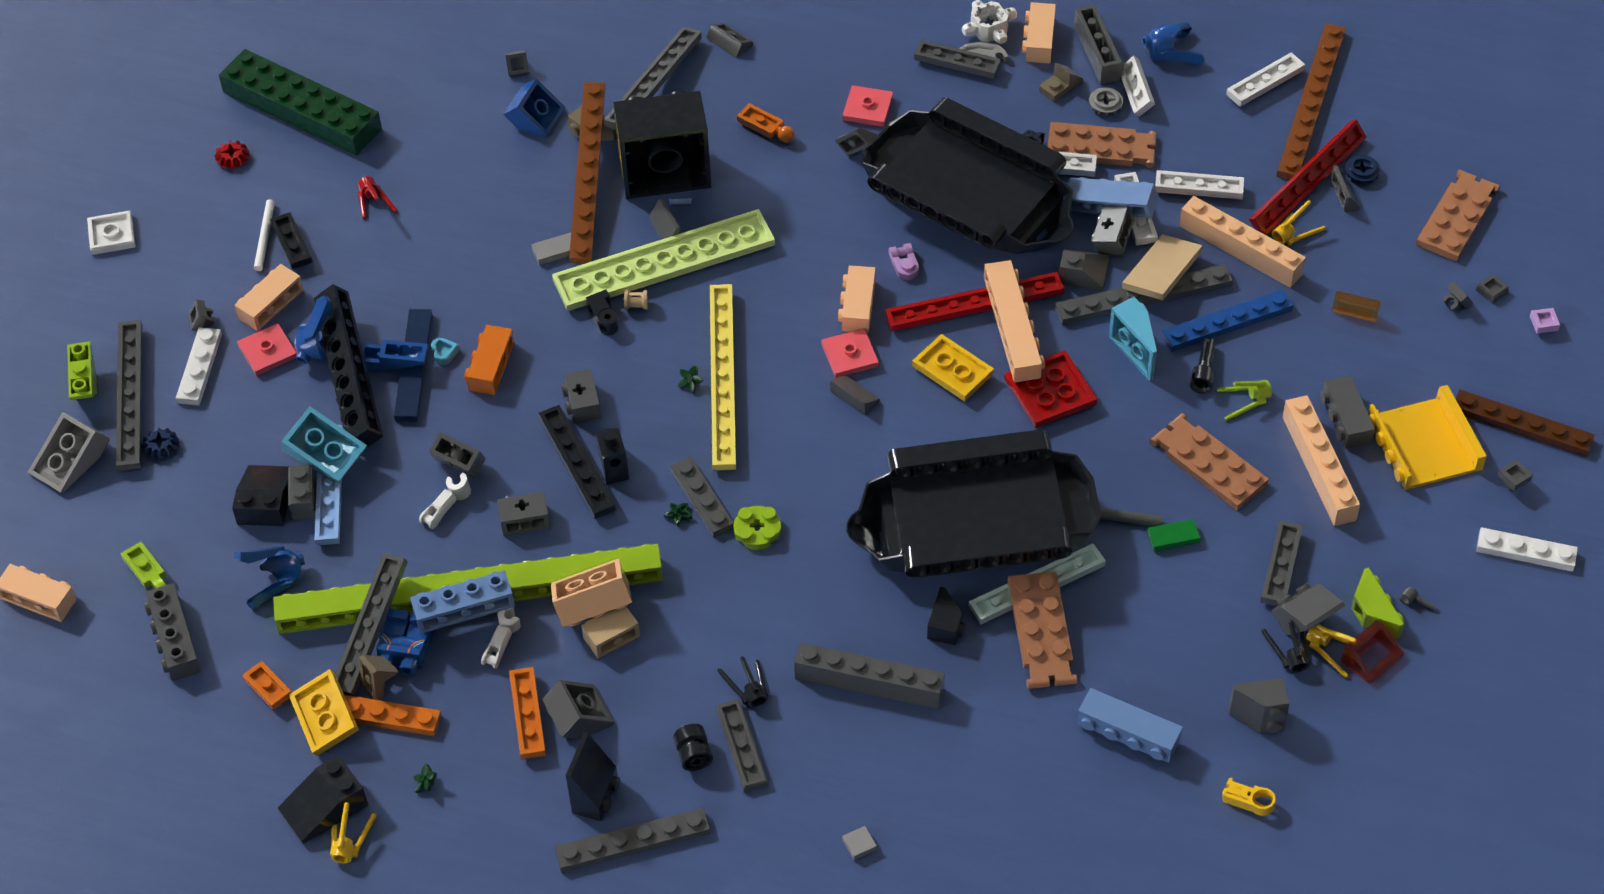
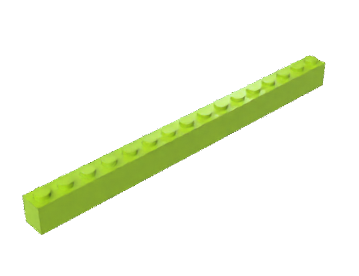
[273,544,663,634]

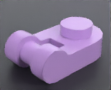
[888,243,919,281]

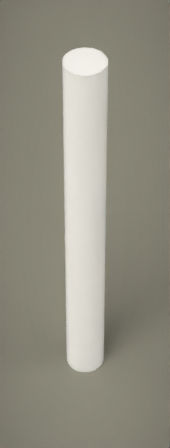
[254,199,275,271]

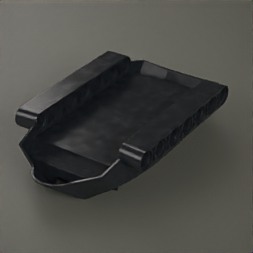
[861,97,1074,254]
[846,430,1102,578]

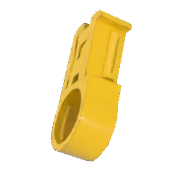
[1222,778,1276,816]

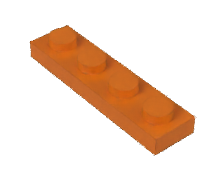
[509,667,546,760]
[345,695,442,737]

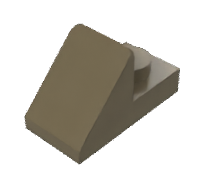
[1039,63,1083,102]
[359,655,398,700]

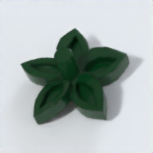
[678,366,704,393]
[664,503,692,526]
[414,764,438,794]

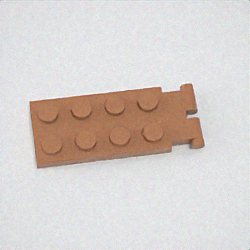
[1047,122,1157,168]
[1416,169,1500,262]
[1149,413,1269,511]
[1007,572,1077,689]

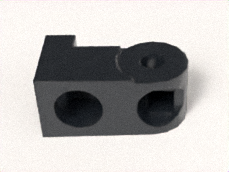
[586,290,619,335]

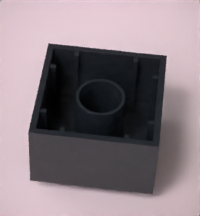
[613,91,712,199]

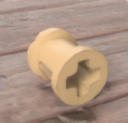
[624,290,648,310]

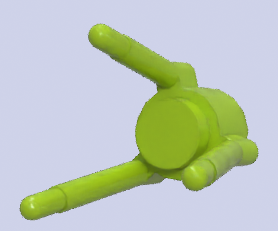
[1217,380,1272,421]

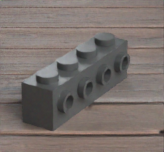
[1074,5,1124,85]
[144,583,201,681]

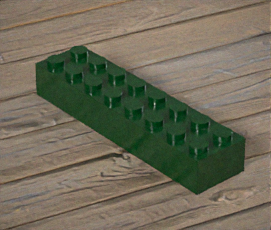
[219,49,382,156]

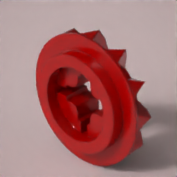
[214,140,249,169]

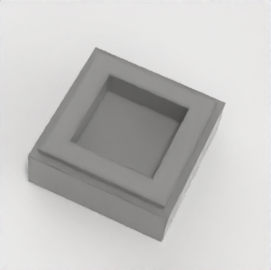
[842,826,877,860]

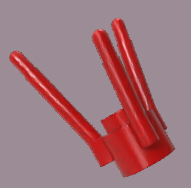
[357,176,398,219]

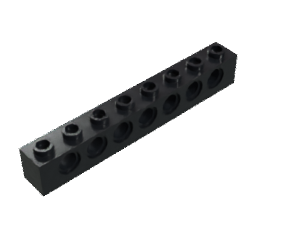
[314,284,383,448]

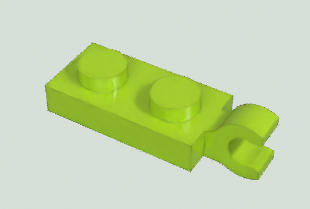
[120,542,167,589]

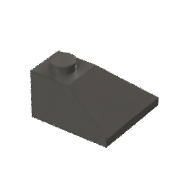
[1059,248,1110,291]

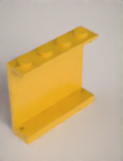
[1368,385,1487,490]

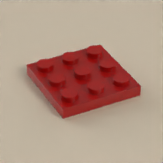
[1004,350,1098,428]

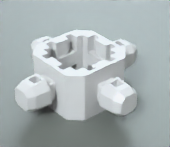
[962,0,1017,44]

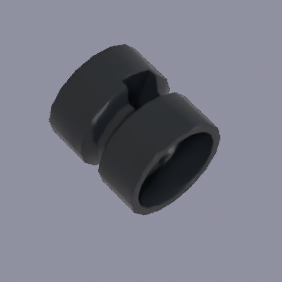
[673,724,713,771]

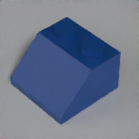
[503,78,565,137]

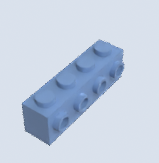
[1064,177,1158,218]
[410,570,515,634]
[1077,688,1183,763]

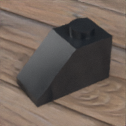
[927,586,965,645]

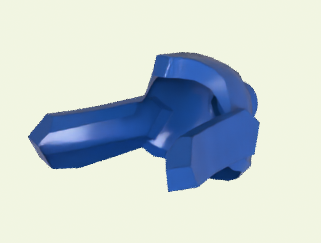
[1142,22,1205,65]
[295,296,333,364]
[234,546,305,609]

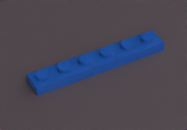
[1161,289,1293,352]

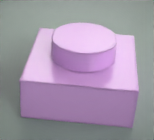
[1530,308,1560,334]

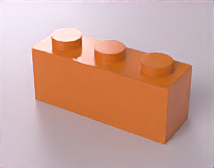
[464,325,514,395]

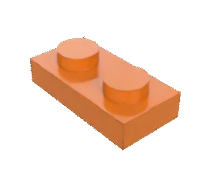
[242,661,292,710]

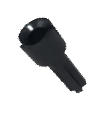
[1190,338,1216,394]

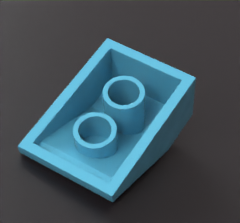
[1109,297,1157,381]
[281,406,367,483]

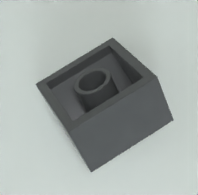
[1271,583,1345,635]
[1228,678,1290,733]
[542,680,614,739]

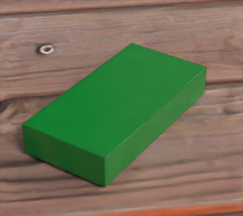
[1147,519,1200,552]

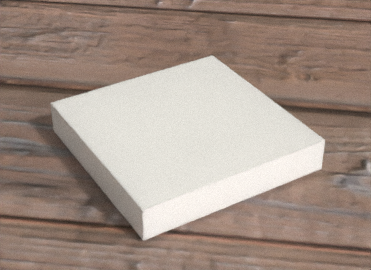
[87,210,136,255]

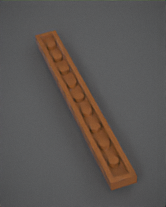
[1276,23,1346,180]
[569,82,606,264]

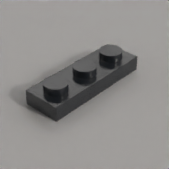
[270,212,313,270]

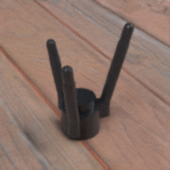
[1261,620,1310,673]
[717,656,769,707]

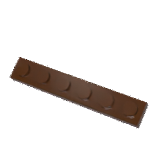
[1456,389,1595,457]

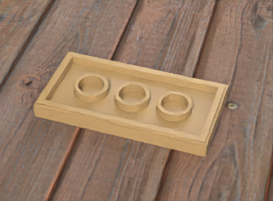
[1122,234,1202,300]

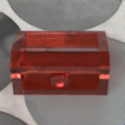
[1341,620,1404,684]

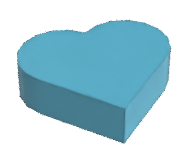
[431,338,460,365]

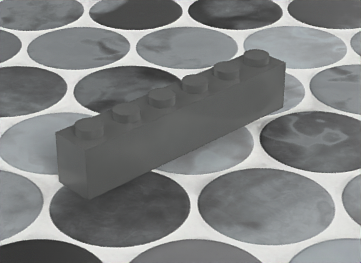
[794,642,945,709]

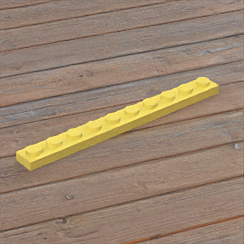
[710,284,736,470]

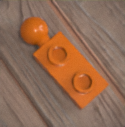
[737,103,795,143]

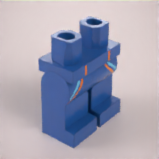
[376,608,436,676]

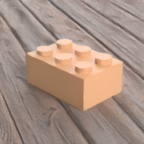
[551,558,632,627]

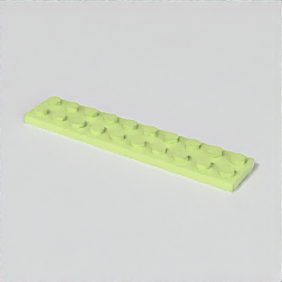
[552,209,775,311]

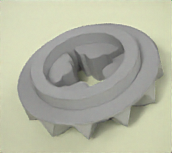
[1089,88,1123,115]

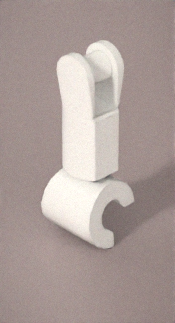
[419,472,471,529]
[481,607,521,669]

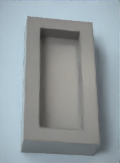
[531,232,571,265]

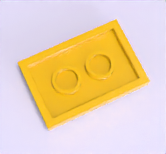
[912,334,994,402]
[289,669,359,756]

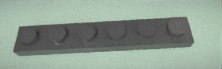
[335,553,408,696]
[555,808,710,873]

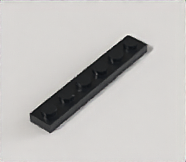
[538,405,616,519]

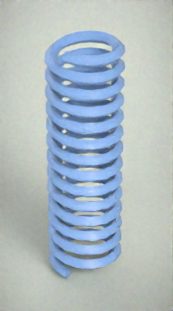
[669,198,692,205]

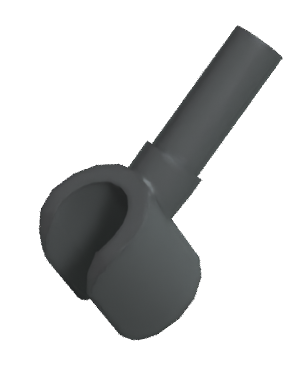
[1399,587,1436,610]

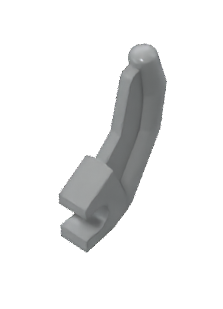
[959,42,1008,63]

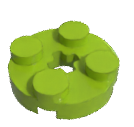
[733,506,781,550]

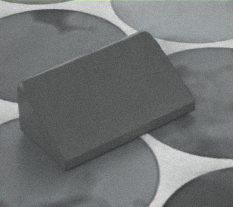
[707,23,754,57]
[835,127,879,156]
[1331,165,1360,212]
[649,198,680,240]
[830,375,880,414]

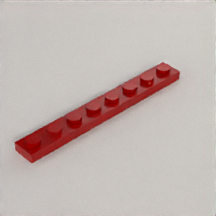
[1249,120,1367,235]
[885,272,1064,332]

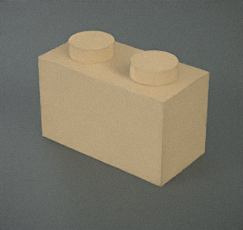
[581,607,640,659]

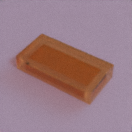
[1332,291,1381,322]

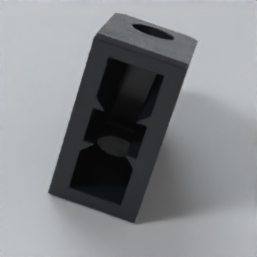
[596,428,630,484]

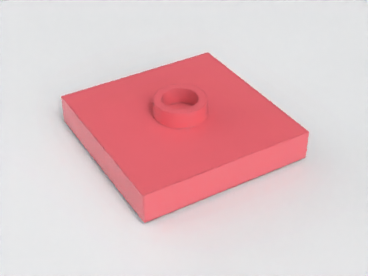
[842,85,893,127]
[237,323,297,376]
[821,329,879,378]

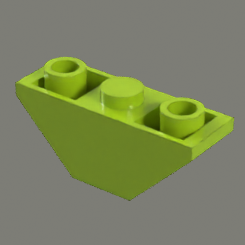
[67,341,97,400]
[1351,567,1404,639]

